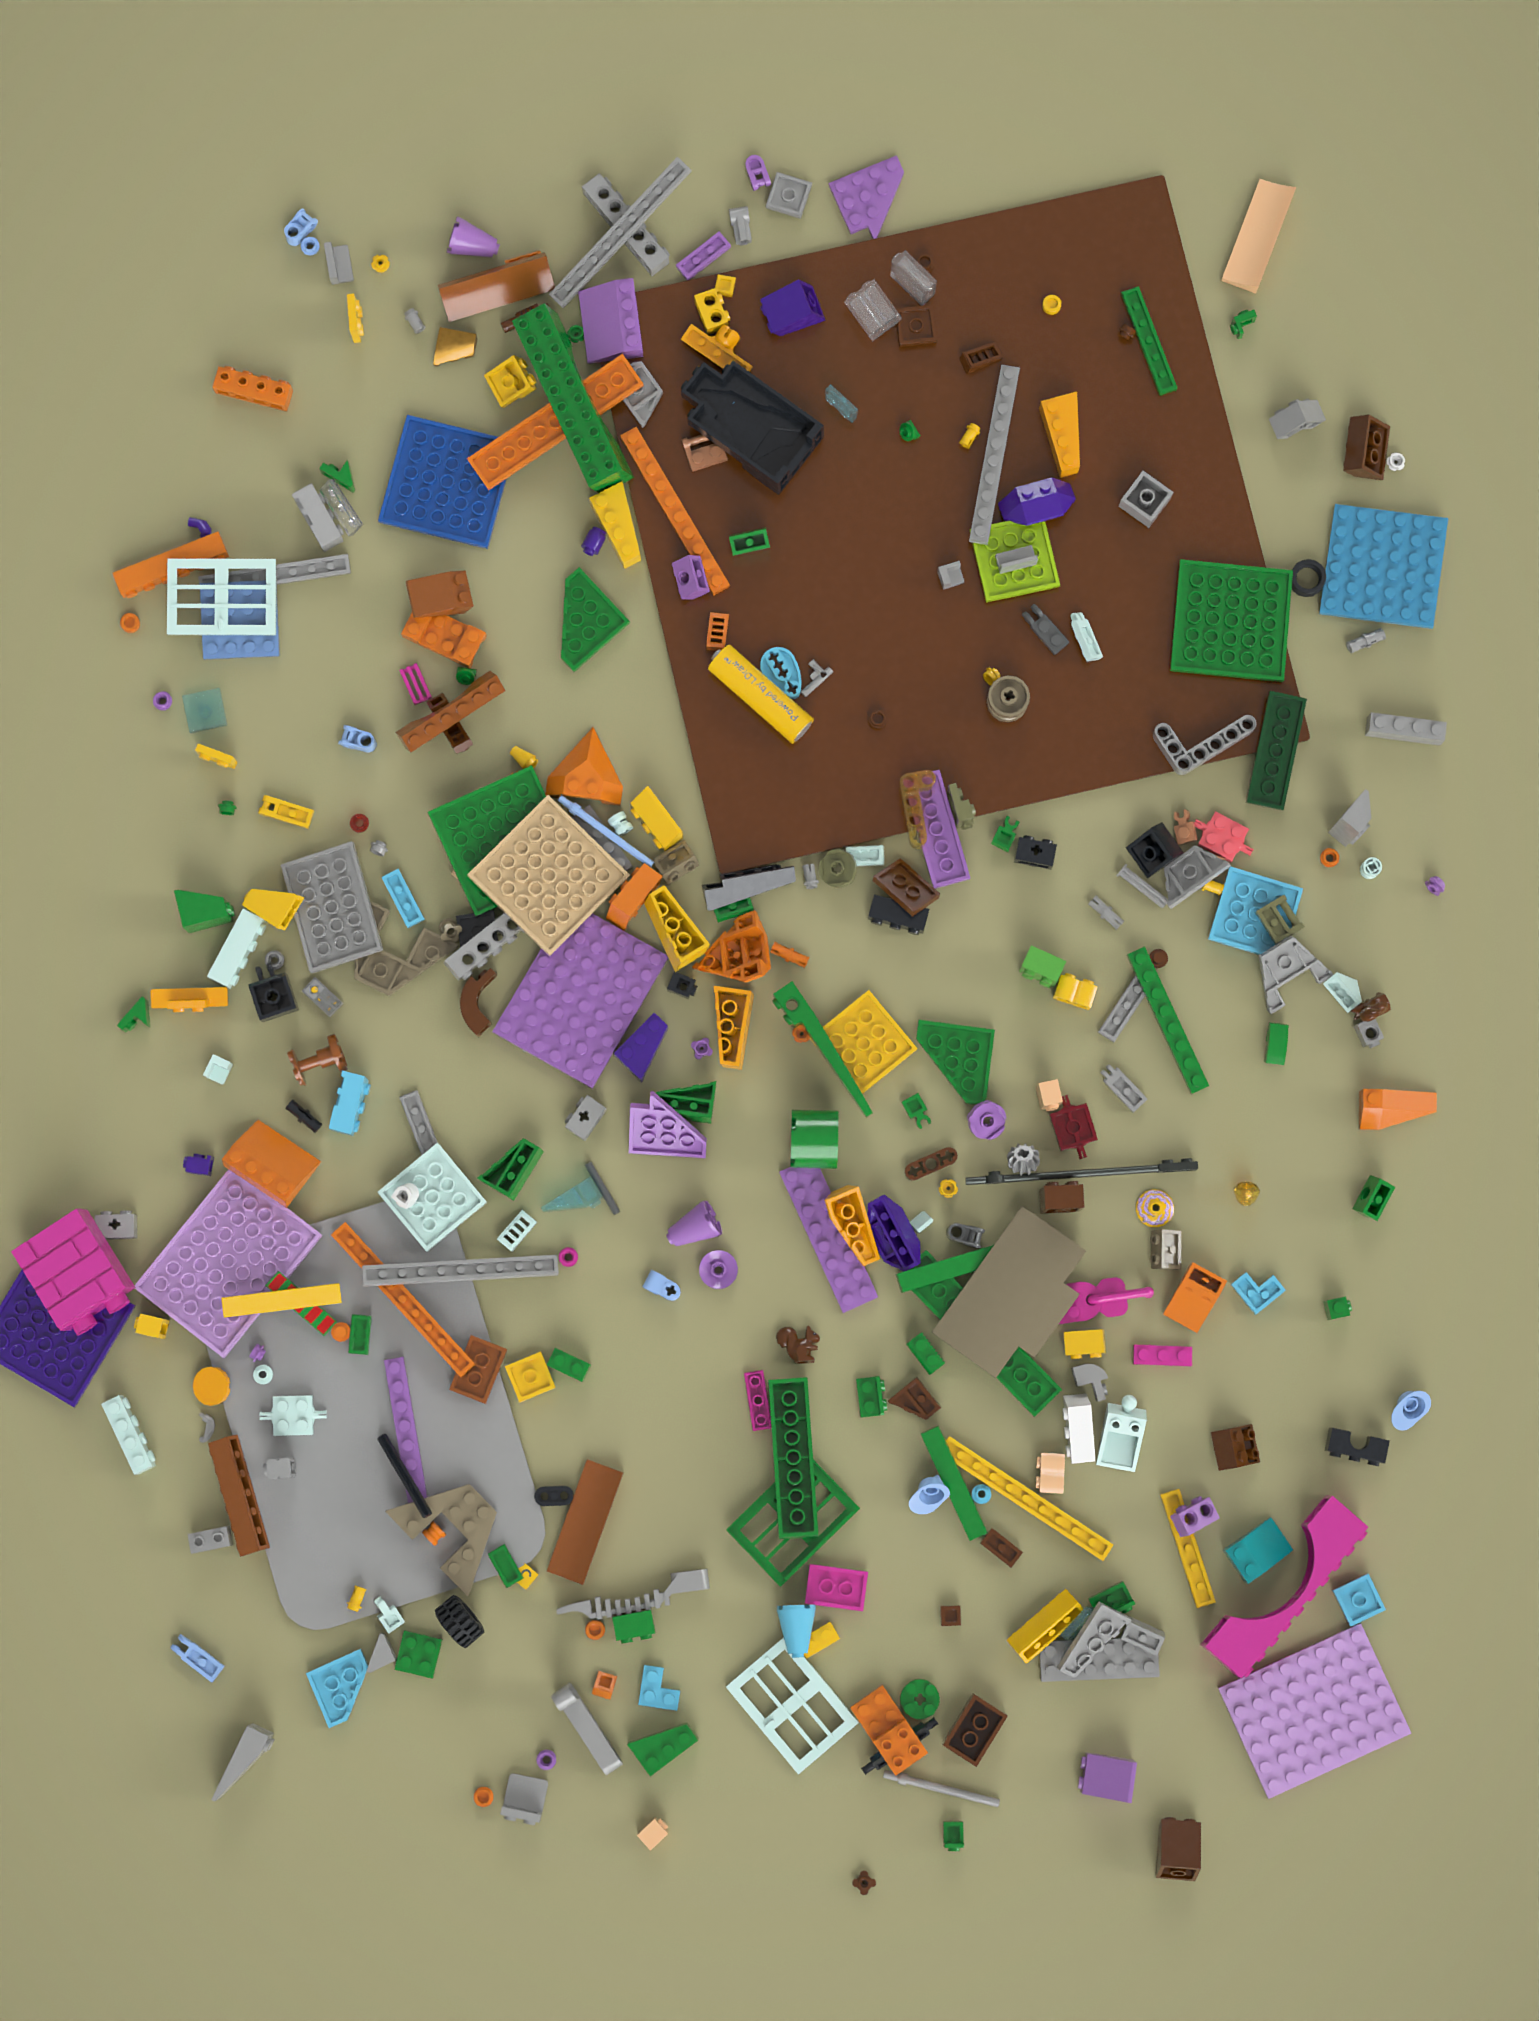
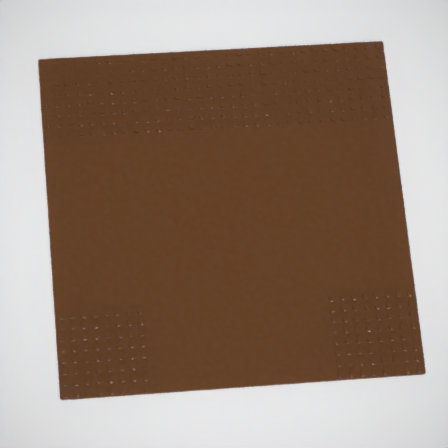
[600,175,1310,874]

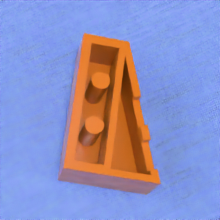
[606,863,663,931]

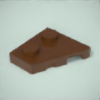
[888,1377,942,1420]

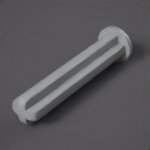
[1117,864,1168,908]

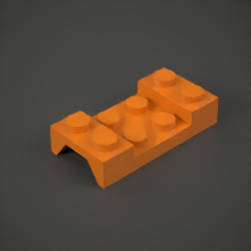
[401,613,487,668]

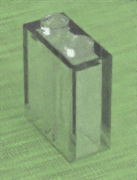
[890,250,937,306]
[844,279,902,341]

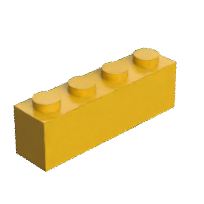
[1007,1589,1086,1664]

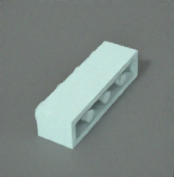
[207,909,266,989]

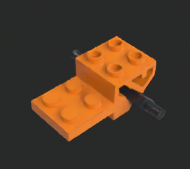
[850,1685,938,1776]

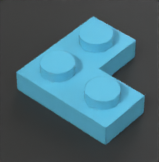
[1230,1272,1286,1315]
[638,1665,680,1711]

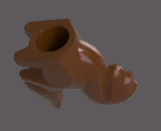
[1351,992,1391,1022]
[776,1326,820,1364]

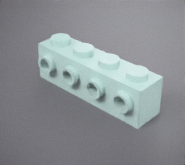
[101,1395,156,1475]

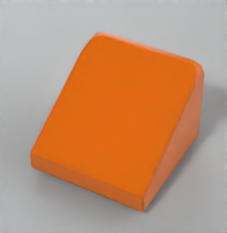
[592,1671,617,1700]

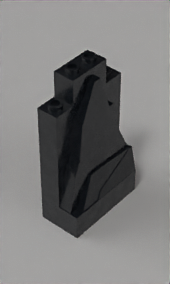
[681,361,824,495]

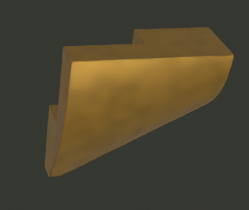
[433,327,477,366]

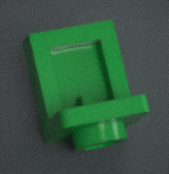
[1230,310,1257,339]
[943,1821,964,1851]

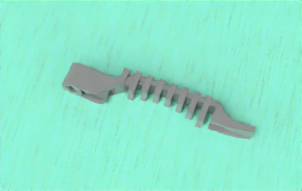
[556,1569,710,1619]

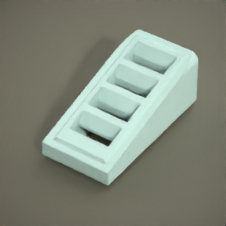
[497,1210,537,1252]

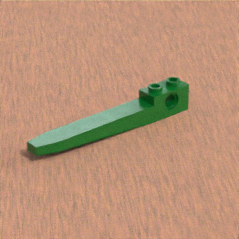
[772,981,873,1118]

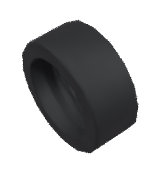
[1292,559,1327,597]

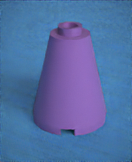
[446,217,500,258]
[666,1200,723,1246]

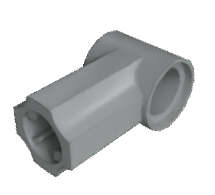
[729,206,752,246]

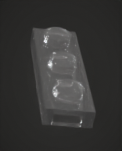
[319,478,363,536]

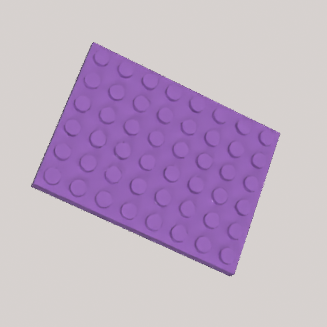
[492,913,668,1089]

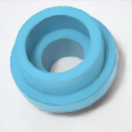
[972,1484,991,1504]

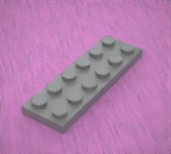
[1040,1638,1160,1682]

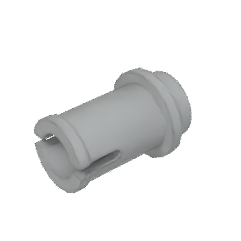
[404,308,426,334]
[802,864,819,889]

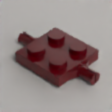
[1049,1095,1098,1160]

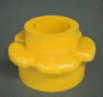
[371,255,390,273]
[983,668,1000,685]
[939,1179,958,1198]

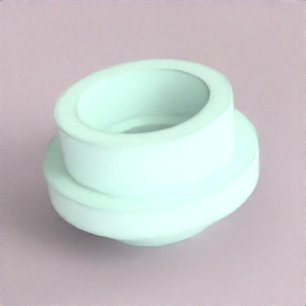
[253,1365,273,1384]

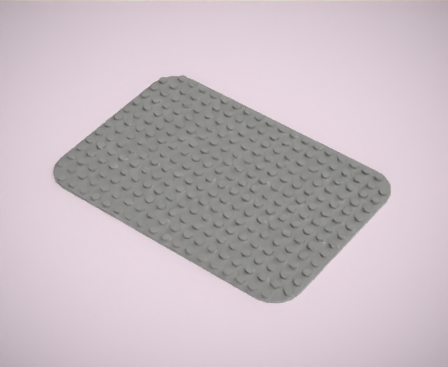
[206,1201,546,1630]

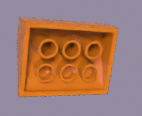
[222,1120,321,1208]

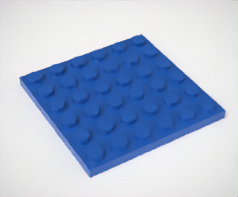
[378,415,507,549]

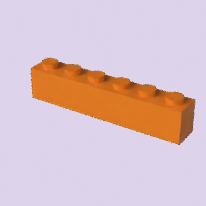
[112,531,229,598]

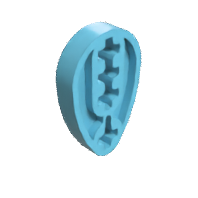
[760,647,801,699]

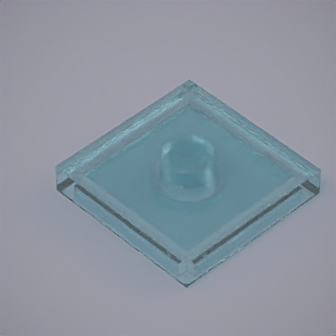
[182,688,227,733]

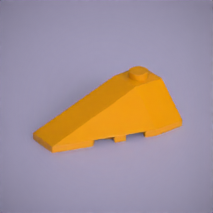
[824,1185,880,1266]

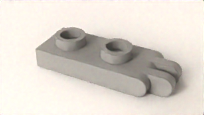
[1100,1065,1147,1113]

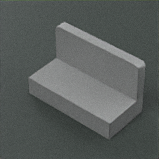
[324,242,354,285]
[995,545,1038,574]
[1121,1616,1165,1655]

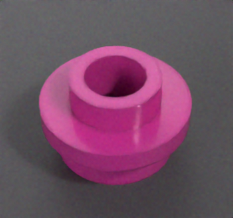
[559,1247,578,1267]

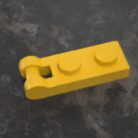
[258,795,314,829]

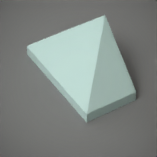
[1323,972,1362,1013]

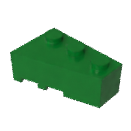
[477,1138,544,1201]

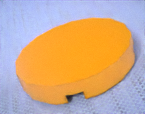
[193,1366,230,1406]

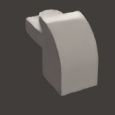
[1071,1364,1108,1402]

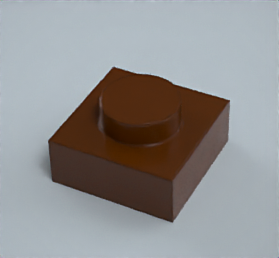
[940,1605,961,1626]

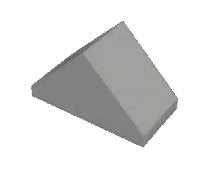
[366,1633,397,1673]

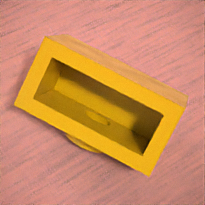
[1064,1329,1106,1359]

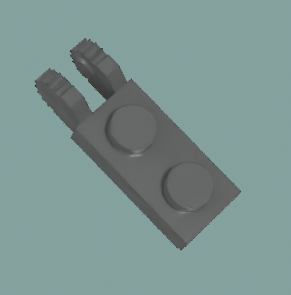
[1022,604,1069,655]

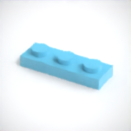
[381,869,425,928]

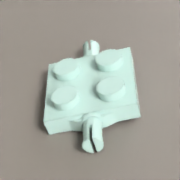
[259,1395,327,1436]

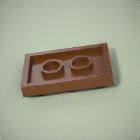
[449,1335,508,1404]

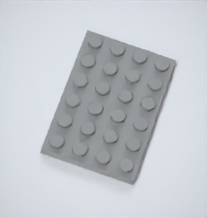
[281,841,383,974]

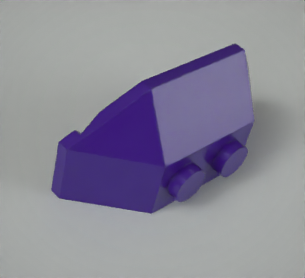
[998,477,1076,526]
[867,1195,921,1272]

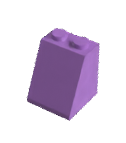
[1078,1752,1137,1803]

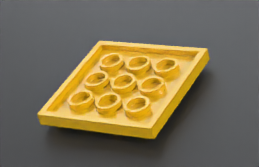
[809,990,918,1094]

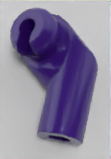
[188,517,212,538]

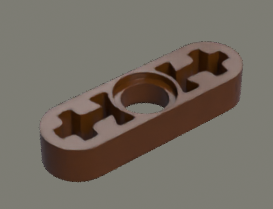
[905,1147,958,1181]

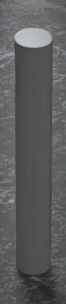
[585,1162,620,1215]

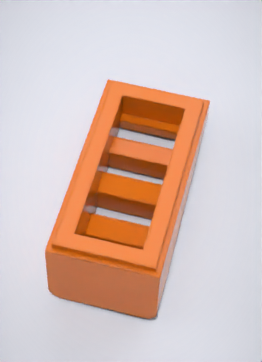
[706,612,729,651]

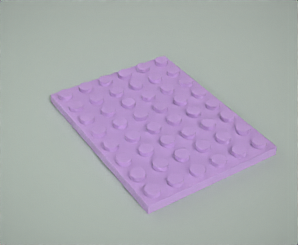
[134,1169,323,1358]
[1218,1623,1411,1799]

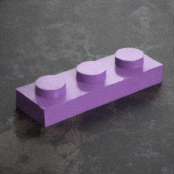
[676,231,731,280]

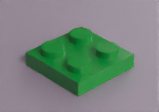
[394,1630,443,1679]

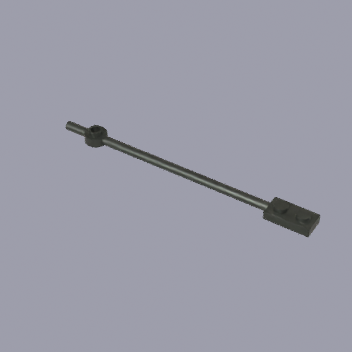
[966,1158,1198,1185]

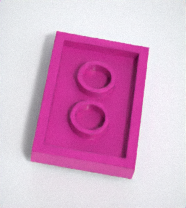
[805,1564,868,1611]

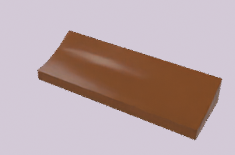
[437,252,555,322]
[547,1459,624,1585]

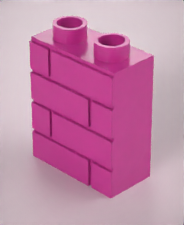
[11,1209,136,1335]

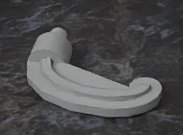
[199,1413,215,1443]

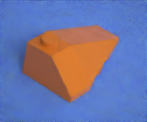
[1359,1089,1437,1130]

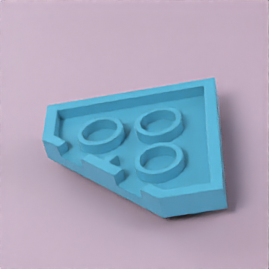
[306,1649,368,1728]

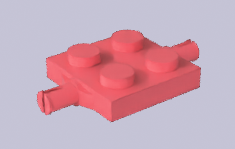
[1194,811,1254,863]

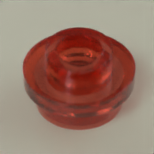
[350,814,369,833]

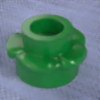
[567,325,584,343]
[218,800,237,815]

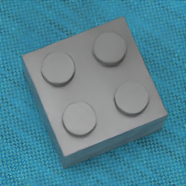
[1119,471,1174,528]

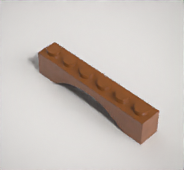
[395,671,506,753]

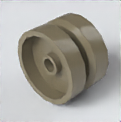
[986,675,1030,722]

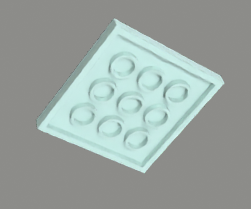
[378,1142,487,1252]

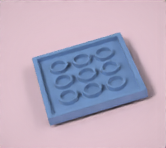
[200,580,280,660]

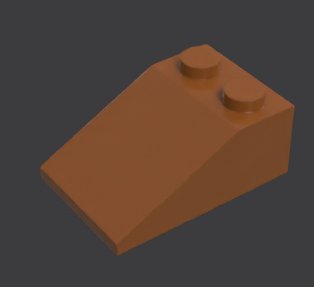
[406,570,474,618]

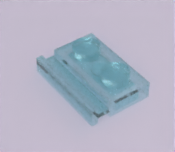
[825,384,858,423]

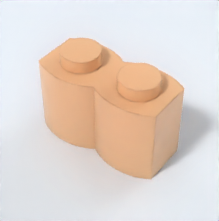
[1035,1453,1065,1494]

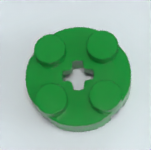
[900,1679,940,1719]

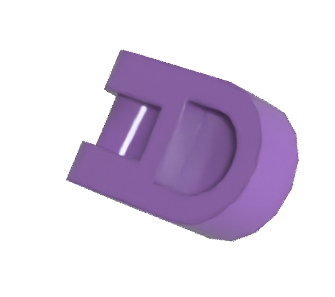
[745,155,771,191]

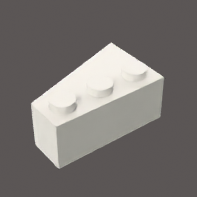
[1063,1394,1095,1464]

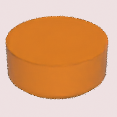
[120,613,140,633]
[585,1620,605,1640]

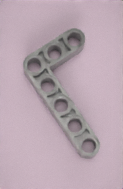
[1153,715,1256,775]
[551,1682,623,1775]

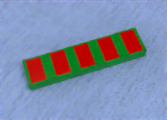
[265,1270,337,1336]

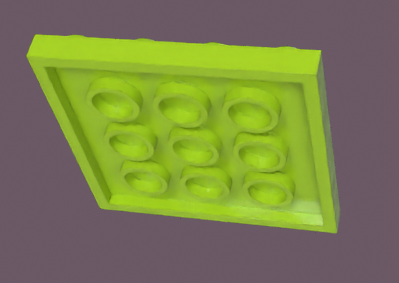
[969,521,1060,603]

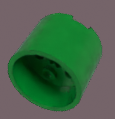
[790,1109,839,1169]

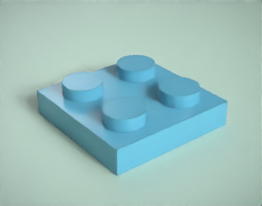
[1332,1573,1386,1627]

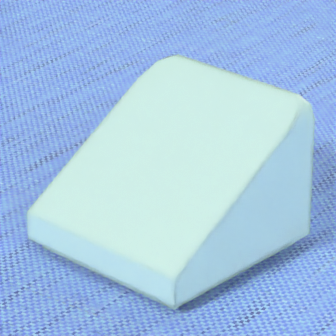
[910,1211,933,1234]

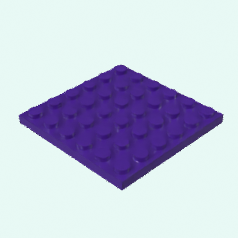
[0,1269,136,1407]

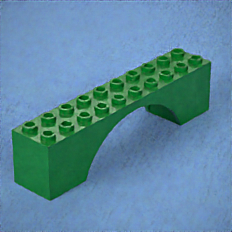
[512,303,634,493]

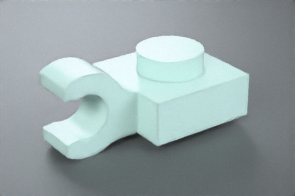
[374,1596,405,1634]

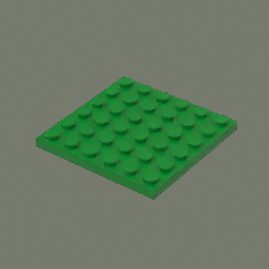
[1170,559,1293,682]
[427,765,546,917]

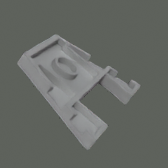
[1259,936,1333,1014]

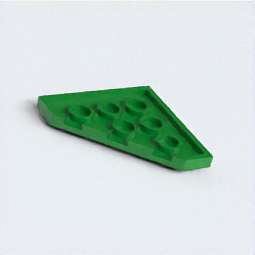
[561,567,630,672]
[916,1020,995,1105]

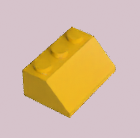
[630,786,683,851]

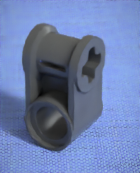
[946,1223,985,1249]

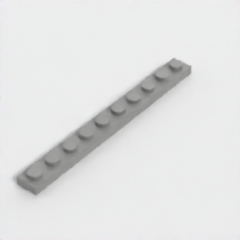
[549,157,692,308]
[969,365,1020,545]
[362,1255,559,1287]

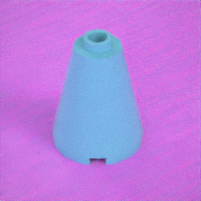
[777,1605,816,1658]

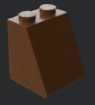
[1156,1817,1201,1881]

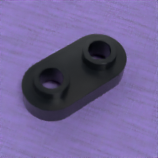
[534,1486,574,1506]

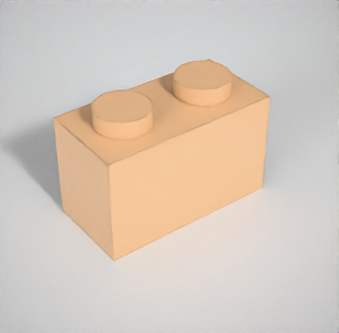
[1036,1079,1063,1112]

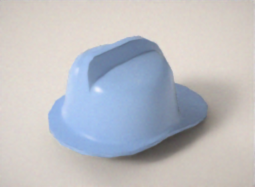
[1391,1391,1431,1431]
[909,1475,950,1514]

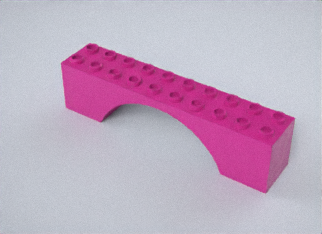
[1200,1495,1368,1679]

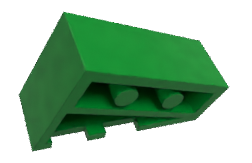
[656,1081,717,1124]
[627,1723,699,1777]

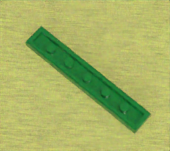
[1121,286,1177,396]
[895,1245,994,1293]
[921,1425,988,1541]

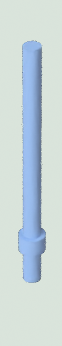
[558,795,654,867]

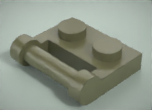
[1255,895,1305,945]

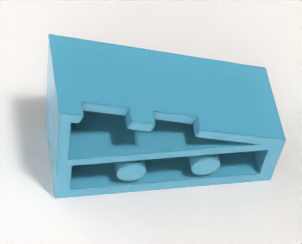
[329,1070,371,1136]

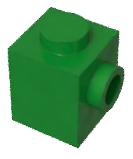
[1323,1296,1352,1320]

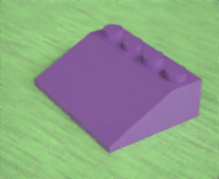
[578,278,643,364]

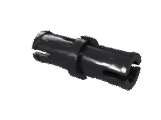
[285,1099,322,1133]

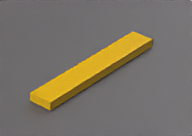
[221,1283,342,1318]
[1160,1489,1216,1608]

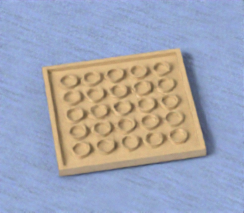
[467,795,630,956]

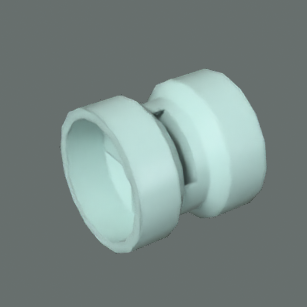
[608,811,633,837]
[1360,857,1382,879]

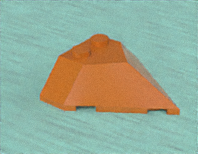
[545,727,623,806]
[692,910,771,982]

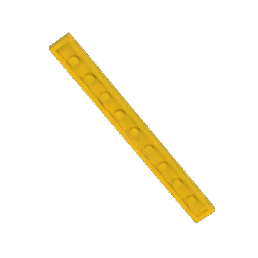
[946,1436,1113,1561]

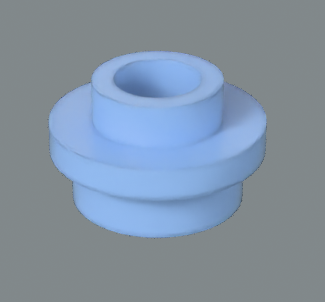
[301,237,320,256]

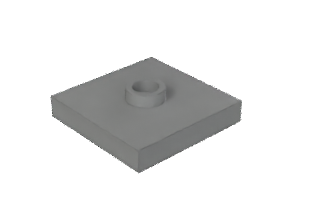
[766,172,812,219]

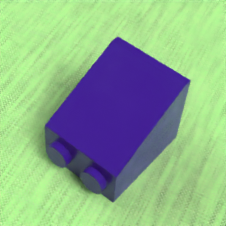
[760,279,825,336]

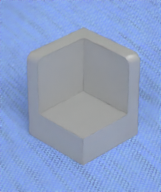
[937,561,964,590]

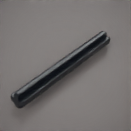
[377,1434,432,1518]

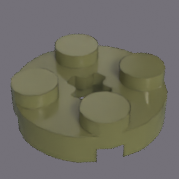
[818,849,857,888]

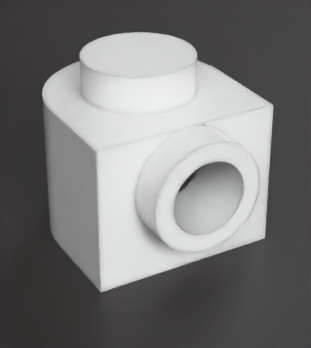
[391,1183,419,1209]

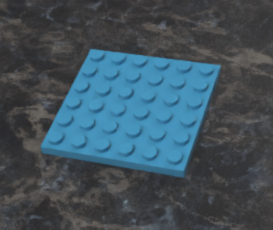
[1319,504,1448,629]

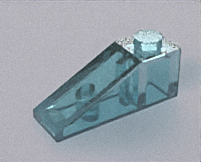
[541,1177,603,1212]

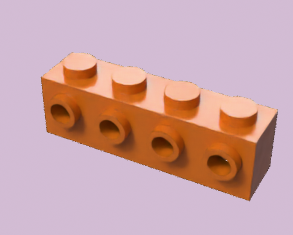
[212,366,293,412]

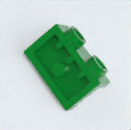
[856,1376,888,1418]

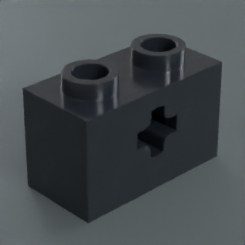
[1014,835,1057,870]

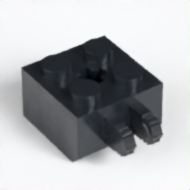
[248,962,299,1022]

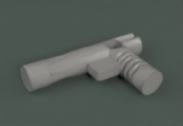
[801,659,833,697]

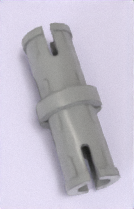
[1346,628,1386,654]
[1088,895,1124,930]

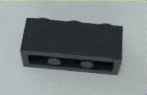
[868,894,930,935]

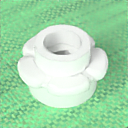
[1387,453,1405,471]

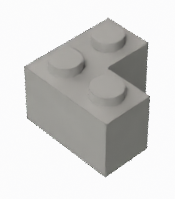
[1269,399,1326,439]

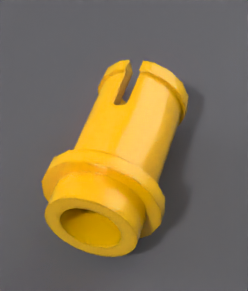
[959,423,980,449]
[1201,880,1224,896]
[346,1585,367,1612]

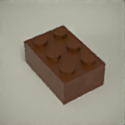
[1039,1181,1085,1214]
[942,1693,1008,1767]

